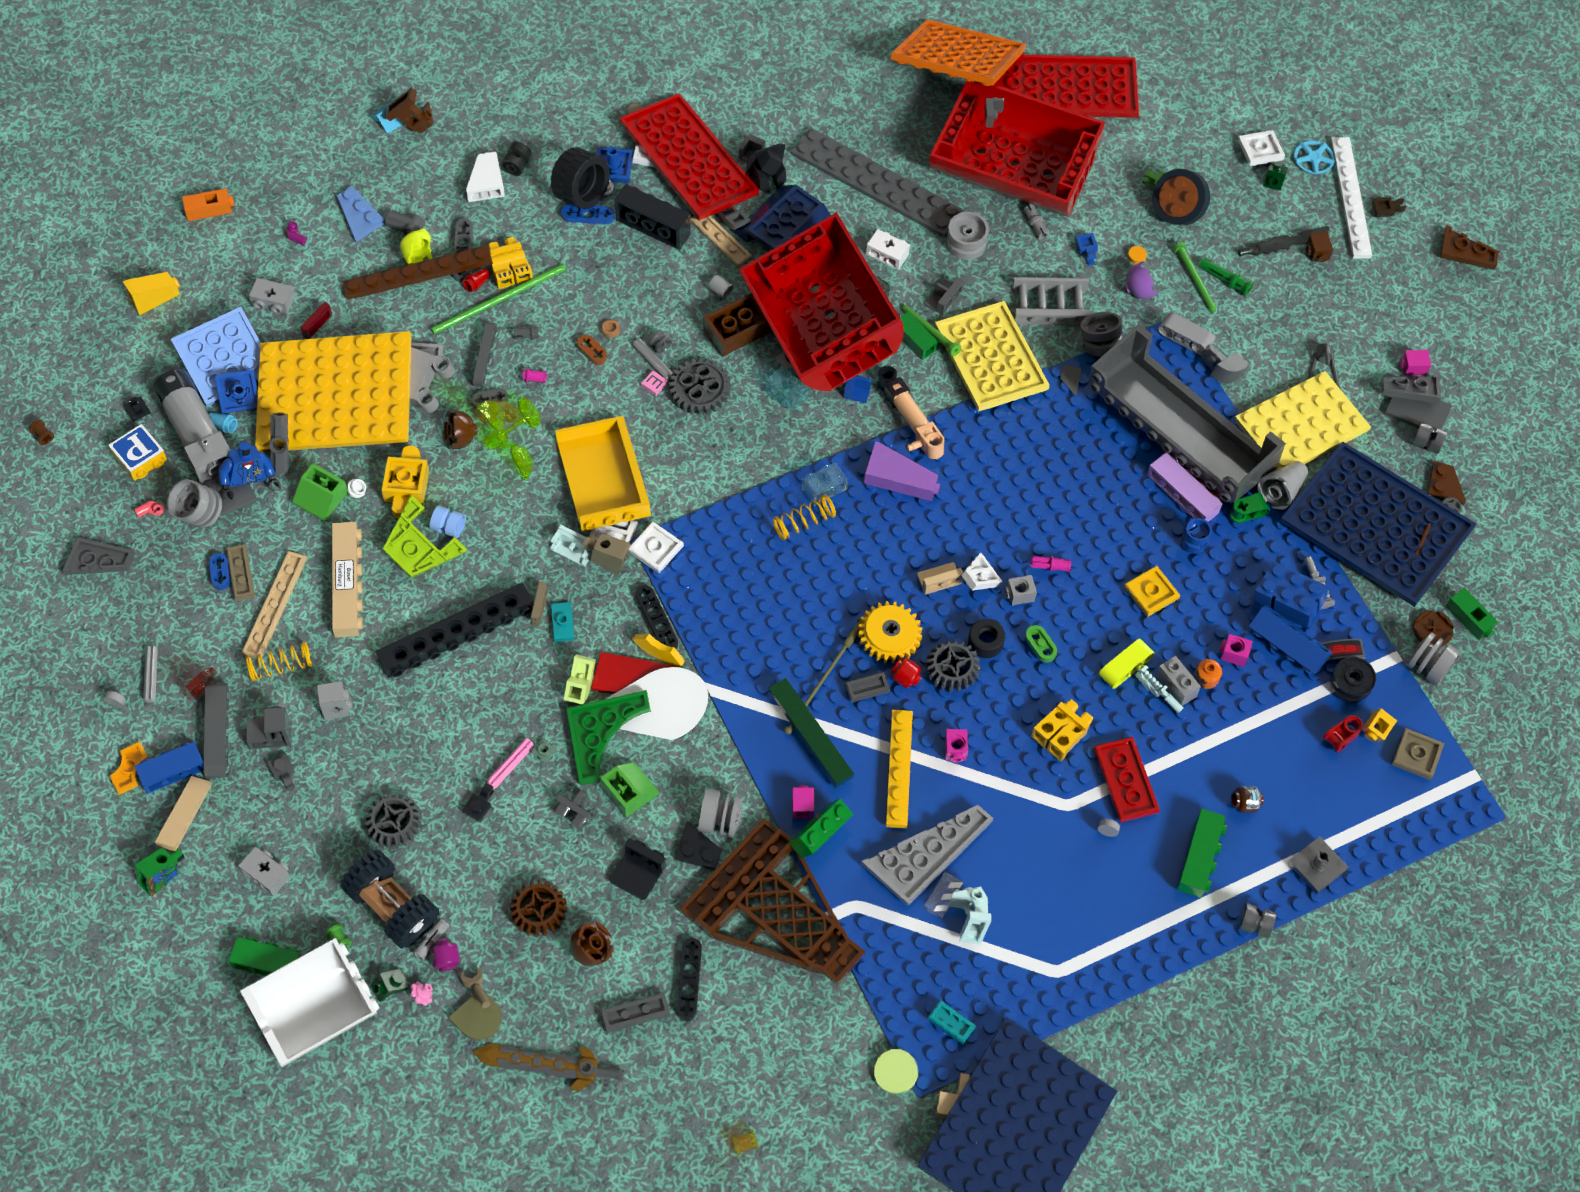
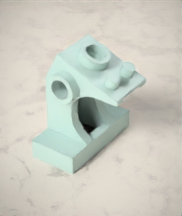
[948,887,991,944]

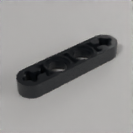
[636,585,678,650]
[677,938,702,1021]

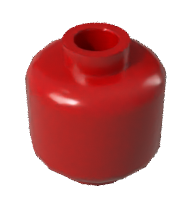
[890,658,922,688]

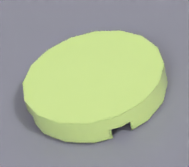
[874,1049,918,1094]

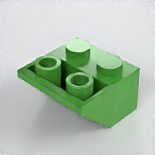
[292,463,348,522]
[600,762,660,818]

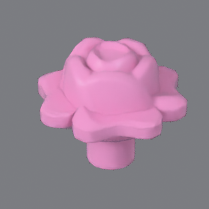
[411,981,432,1006]

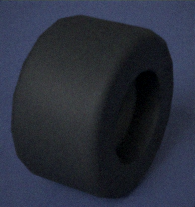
[968,618,1005,658]

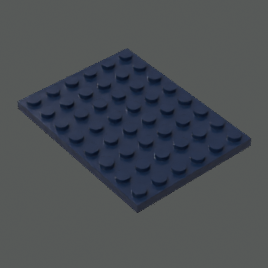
[1280,442,1477,607]
[916,1017,1117,1192]

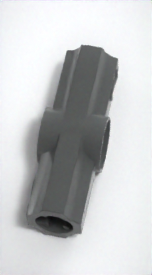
[269,412,289,474]

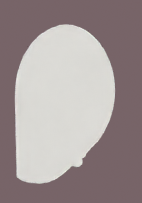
[606,667,708,740]

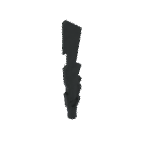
[1238,226,1330,256]

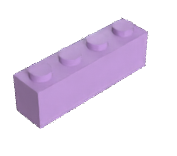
[1147,453,1222,522]

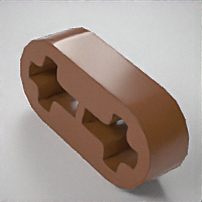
[577,335,607,365]

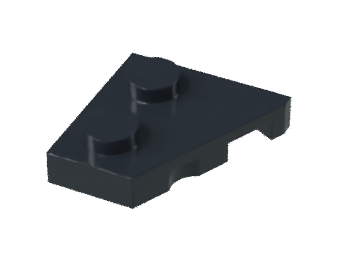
[675,821,722,870]

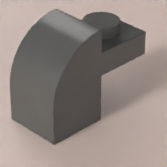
[1202,345,1249,383]

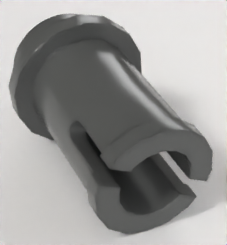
[514,325,538,340]

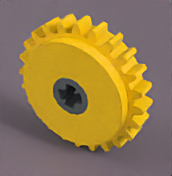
[858,601,922,664]

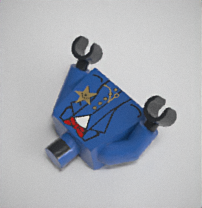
[219,442,281,500]

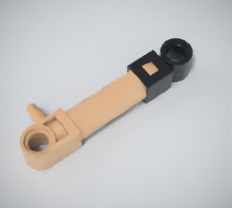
[878,366,944,459]

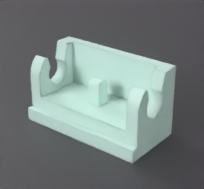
[550,525,592,567]

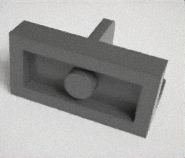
[925,277,964,315]

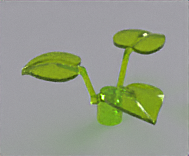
[476,397,541,481]

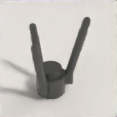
[1307,343,1340,388]

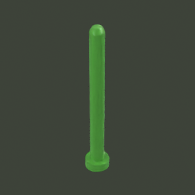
[1173,242,1216,312]
[901,305,961,356]

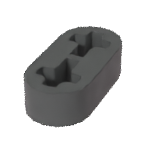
[472,389,509,411]

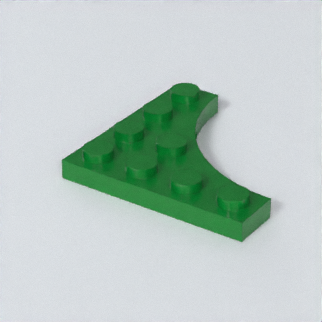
[566,690,651,786]

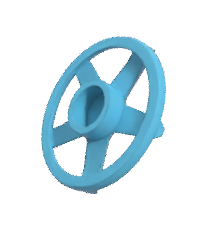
[1294,141,1335,174]

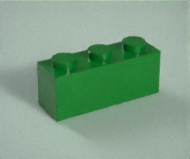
[789,798,853,858]
[229,937,301,976]

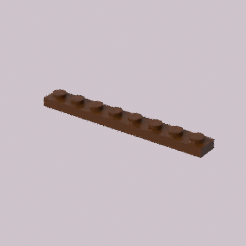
[343,245,493,299]

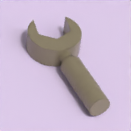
[461,968,490,1008]

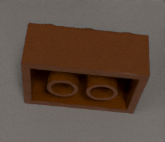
[703,293,771,356]

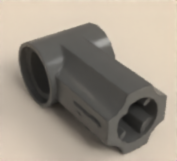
[385,210,426,236]

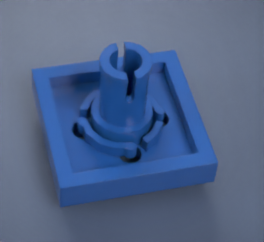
[596,147,634,183]
[214,369,258,414]

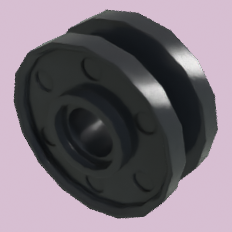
[1330,657,1376,703]

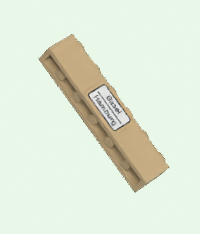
[332,522,363,638]

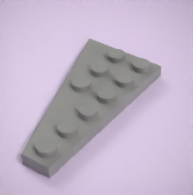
[861,805,993,906]

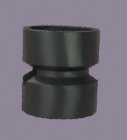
[500,141,532,177]

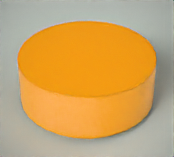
[1128,246,1147,264]

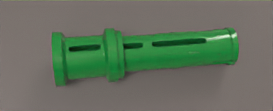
[1199,257,1254,297]

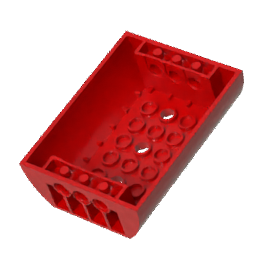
[930,81,1106,217]
[739,212,904,391]

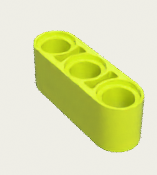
[1099,639,1155,689]

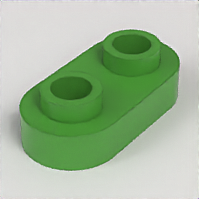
[1025,625,1057,663]

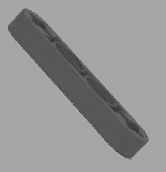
[453,218,473,282]
[473,322,497,387]

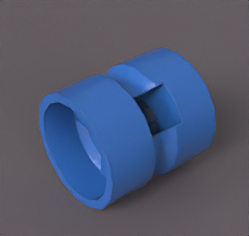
[1182,518,1212,554]

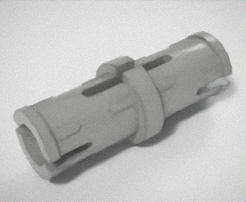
[1023,204,1049,239]
[413,918,450,961]

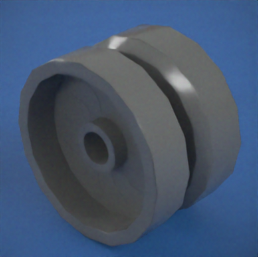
[1080,312,1124,357]

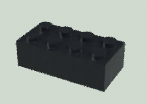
[615,184,691,250]

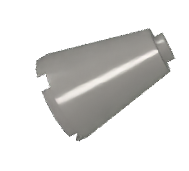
[1257,461,1308,510]

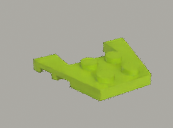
[383,496,467,578]

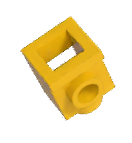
[1361,708,1397,742]

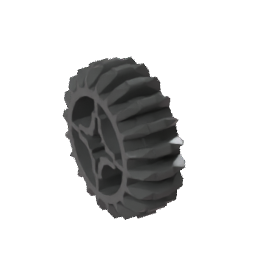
[925,639,981,693]
[365,792,422,849]

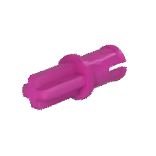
[1030,556,1071,572]

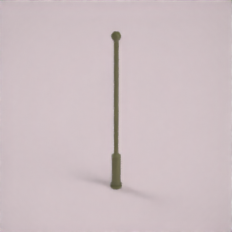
[784,618,861,734]

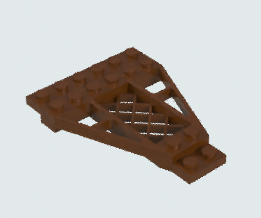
[679,818,865,985]

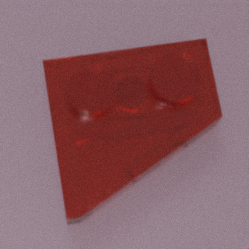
[183,667,218,700]

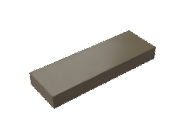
[226,544,255,602]

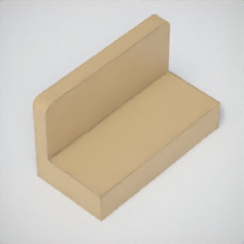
[917,562,963,595]

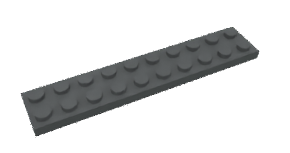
[791,128,964,238]

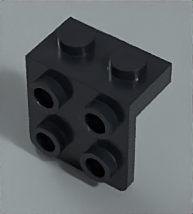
[610,838,666,900]

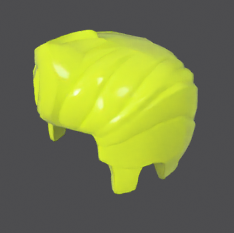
[400,228,432,265]

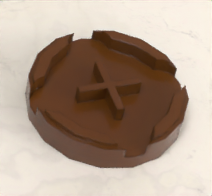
[1413,610,1454,647]

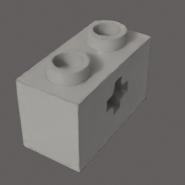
[249,278,295,314]
[1156,656,1201,706]
[317,681,353,720]
[238,847,290,897]

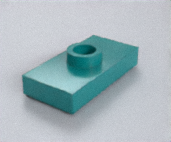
[551,602,575,642]
[928,1000,976,1044]

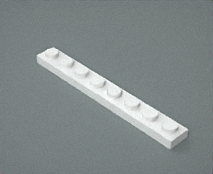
[1331,137,1372,259]

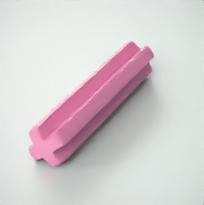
[487,738,534,789]

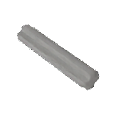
[633,338,674,381]
[143,646,158,703]

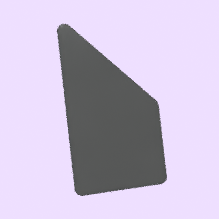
[1061,365,1081,396]

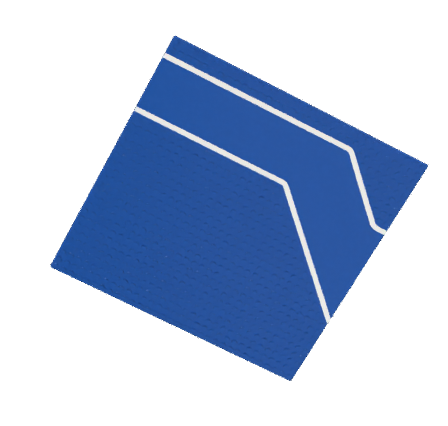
[631,321,1505,1098]

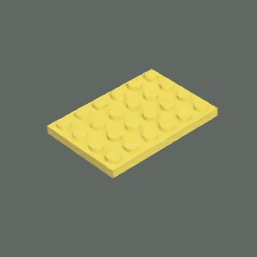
[935,301,1049,412]
[1234,371,1371,471]

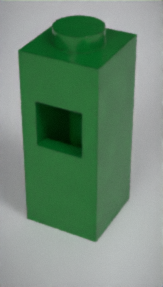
[899,312,938,360]
[1446,588,1498,640]

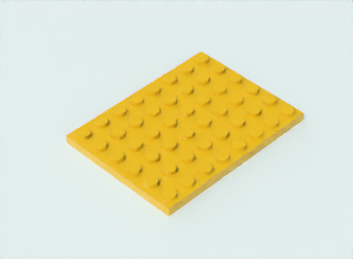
[255,331,412,452]

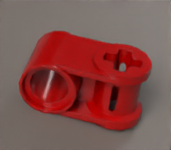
[1322,716,1363,753]

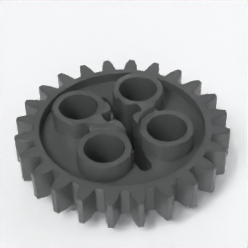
[669,357,731,415]

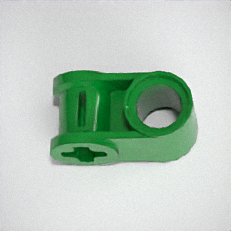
[1229,493,1270,523]

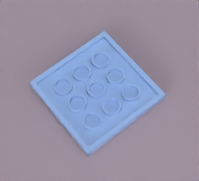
[171,307,261,407]

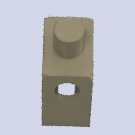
[582,533,631,575]

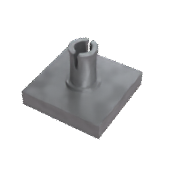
[1288,836,1349,894]

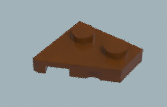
[1428,461,1466,505]

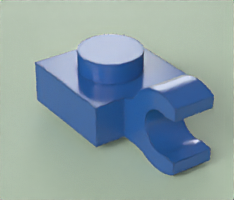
[1075,233,1098,266]

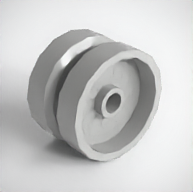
[946,212,989,260]

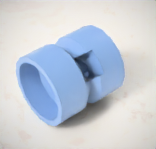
[430,505,466,538]

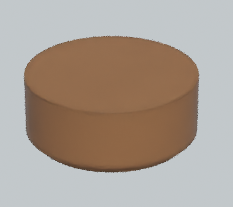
[601,320,620,338]

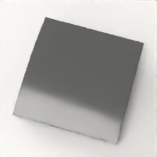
[205,478,257,516]

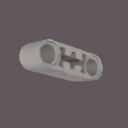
[1158,312,1215,355]

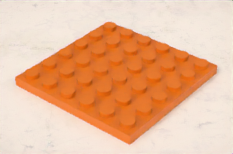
[891,19,1026,86]

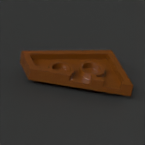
[1440,225,1499,270]

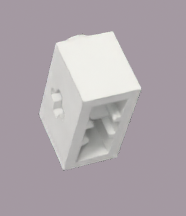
[866,229,910,270]

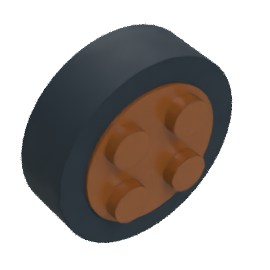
[1152,169,1210,225]

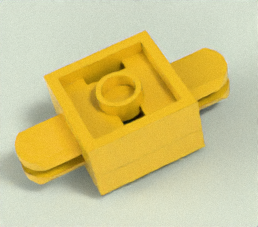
[382,446,429,519]

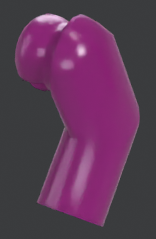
[286,221,307,246]

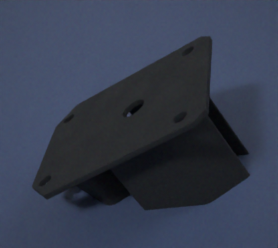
[745,143,786,193]

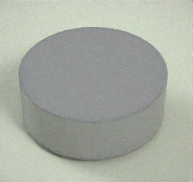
[103,691,126,708]
[1098,819,1120,837]

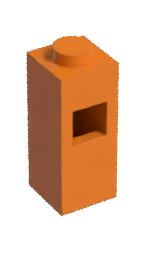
[182,188,235,221]

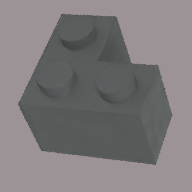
[247,706,292,749]

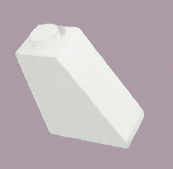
[466,152,505,202]

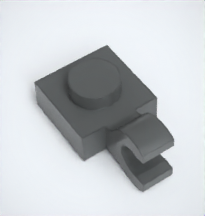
[267,753,295,790]

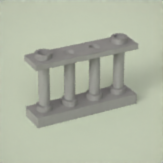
[1013,277,1091,325]

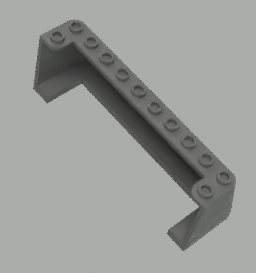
[1089,324,1286,503]

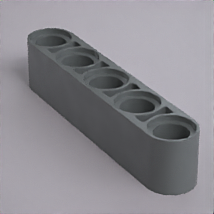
[204,683,229,778]

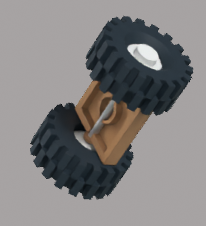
[340,849,440,949]

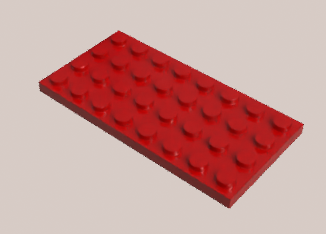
[995,54,1139,118]
[619,93,760,221]

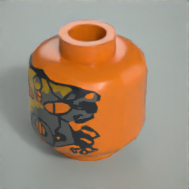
[1194,659,1222,689]

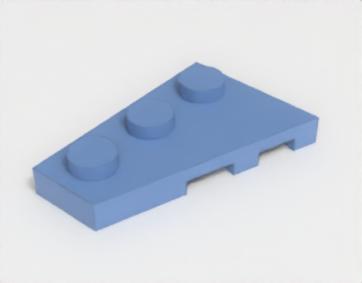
[337,186,385,242]

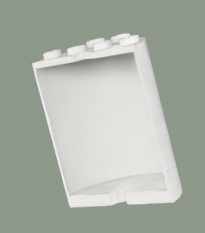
[241,938,380,1067]

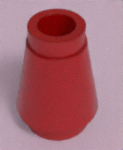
[462,268,490,293]

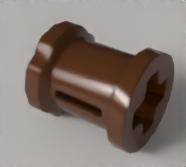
[28,420,55,445]

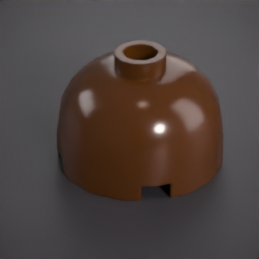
[444,411,477,449]
[570,922,614,967]

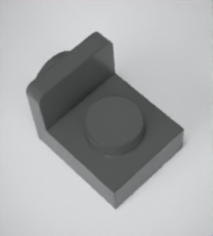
[984,98,1004,127]

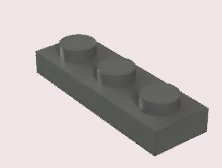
[601,993,670,1033]

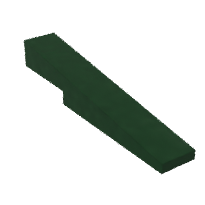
[768,678,854,788]

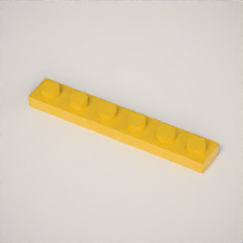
[886,710,913,829]

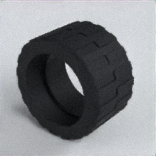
[550,147,610,209]

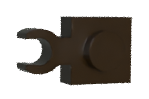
[1372,197,1407,218]

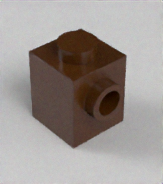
[1306,232,1333,262]

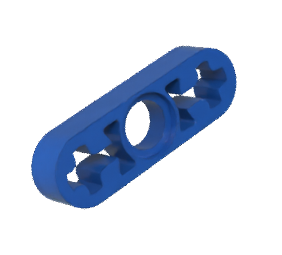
[561,204,615,224]

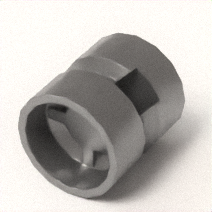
[1412,422,1448,454]
[1239,903,1277,939]

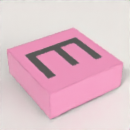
[641,371,668,396]

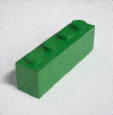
[1177,808,1227,898]

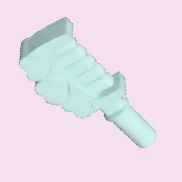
[1135,665,1184,713]

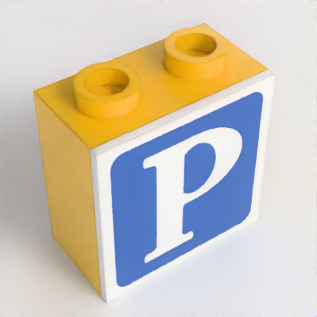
[108,424,167,481]

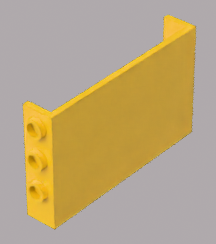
[555,416,651,531]

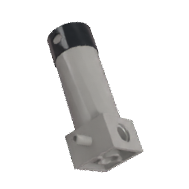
[153,369,230,485]

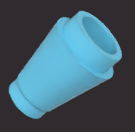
[209,412,238,434]

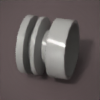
[167,479,222,528]
[1408,632,1461,686]
[698,788,743,838]

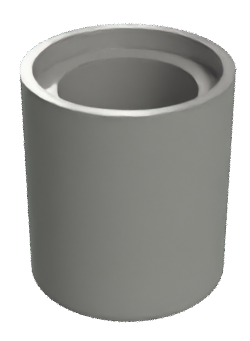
[708,275,733,299]

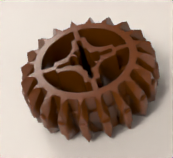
[509,879,568,938]

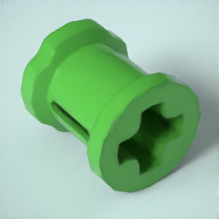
[324,924,352,948]

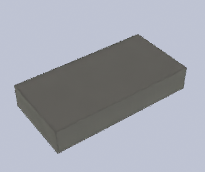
[845,672,890,703]

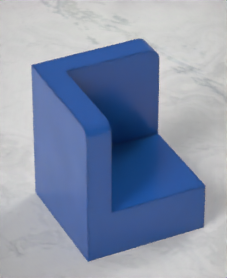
[844,375,871,403]

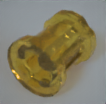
[731,1129,759,1156]

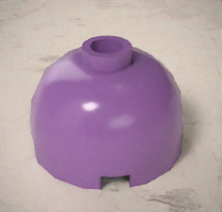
[1124,261,1158,299]

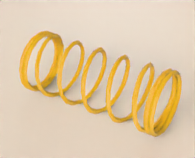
[773,494,836,540]
[246,642,312,681]

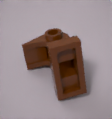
[385,87,433,133]

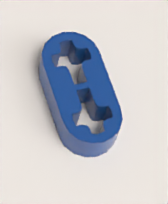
[209,553,231,590]

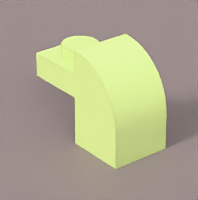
[564,655,596,704]

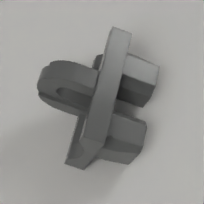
[554,790,595,828]

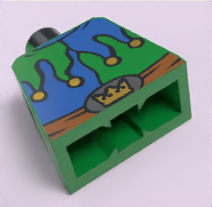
[134,848,185,897]

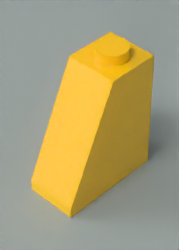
[123,272,180,315]

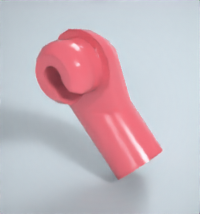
[134,501,164,518]

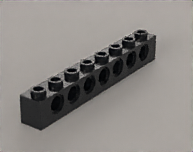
[376,582,534,678]

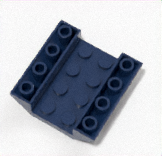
[734,184,831,250]

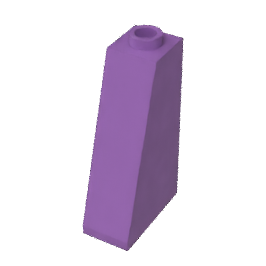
[864,442,940,501]

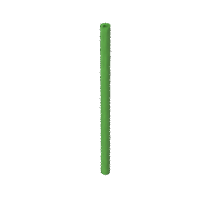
[431,264,566,335]

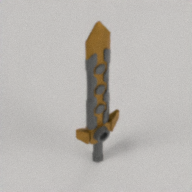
[473,1043,625,1091]

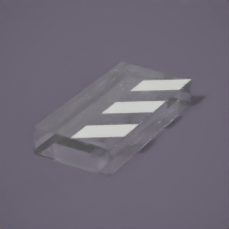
[924,872,963,919]

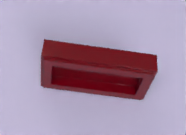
[300,302,332,339]

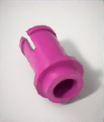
[523,368,547,383]

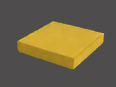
[1124,566,1180,617]

